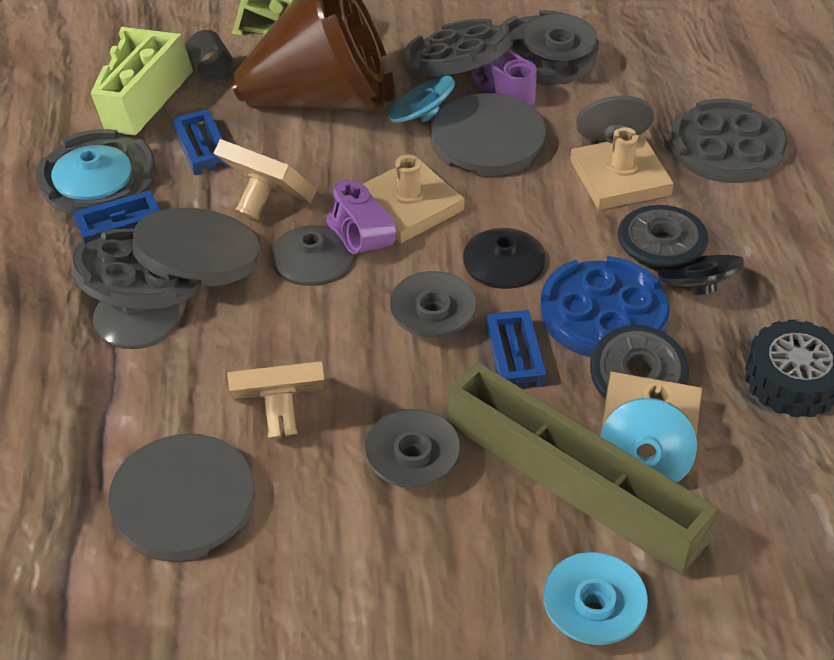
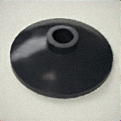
[463,228,545,289]
[658,255,745,295]

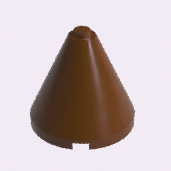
[232,0,396,112]

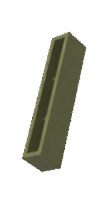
[447,362,718,575]

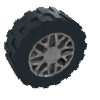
[745,320,834,418]

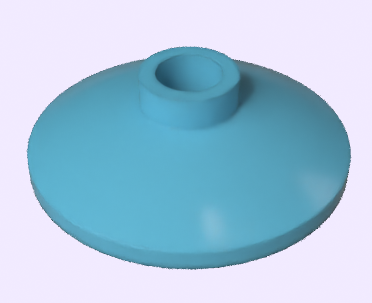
[388,75,455,123]
[52,145,132,201]
[600,398,697,483]
[543,552,648,645]

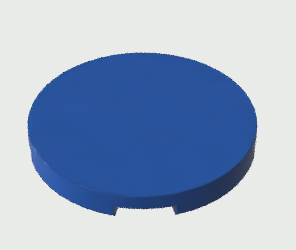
[540,256,670,357]

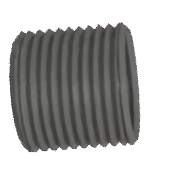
[185,30,233,82]

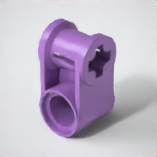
[471,49,537,106]
[326,180,396,254]

